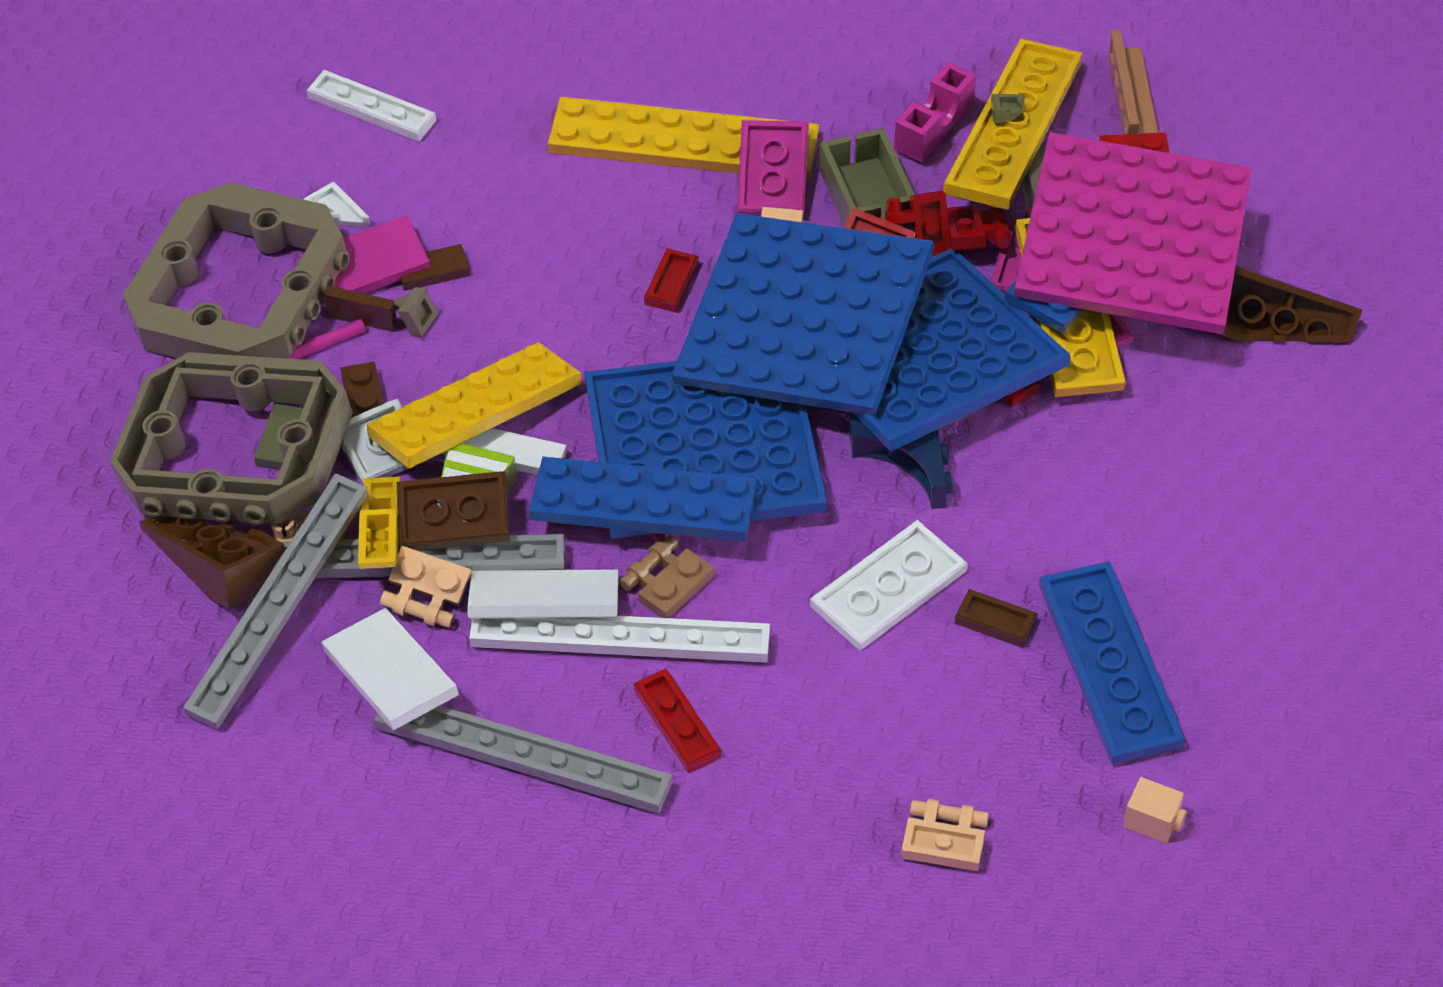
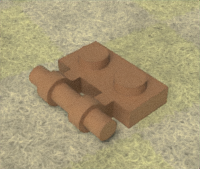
[619,535,715,618]

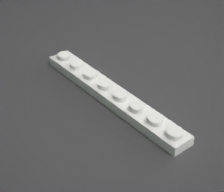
[469,616,770,663]

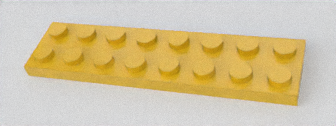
[943,38,1083,210]
[548,97,819,181]

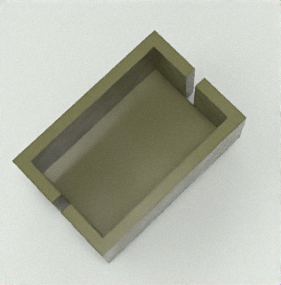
[819,128,915,228]

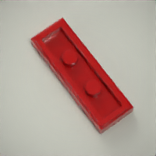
[633,668,721,773]

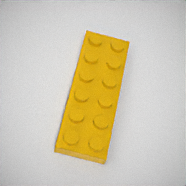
[1015,218,1126,397]
[366,342,582,469]

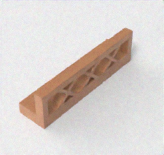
[1108,29,1158,134]

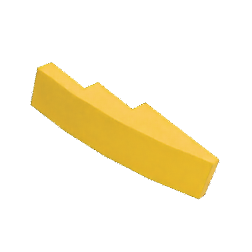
[358,477,400,569]

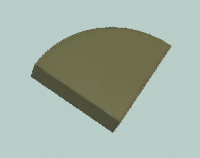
[991,94,1025,123]

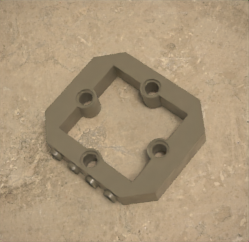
[123,182,349,358]
[110,352,353,525]

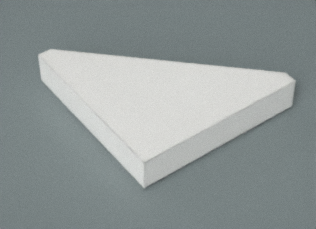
[304,182,370,227]

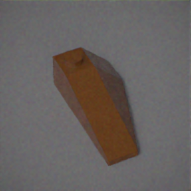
[1215,265,1362,342]
[139,516,285,610]

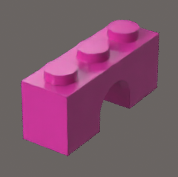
[894,62,976,162]

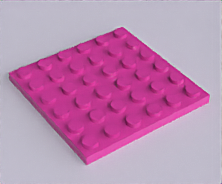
[1014,132,1252,334]

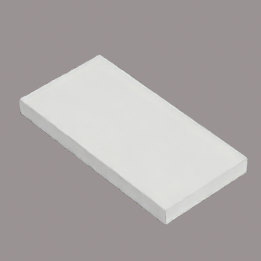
[810,520,968,651]
[467,569,619,619]
[321,608,459,730]

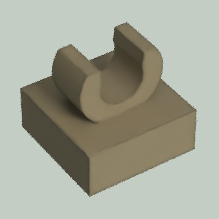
[395,287,438,337]

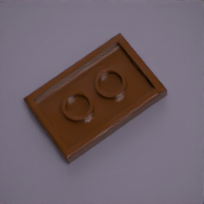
[396,471,510,551]

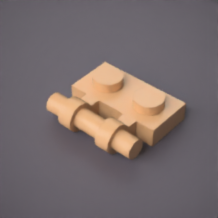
[380,546,472,628]
[901,799,989,871]

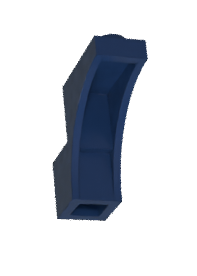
[849,412,953,509]

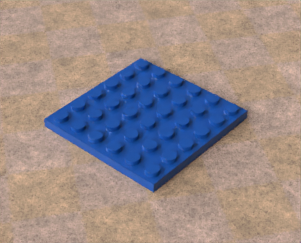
[671,213,934,416]
[852,248,1070,452]
[584,361,827,539]

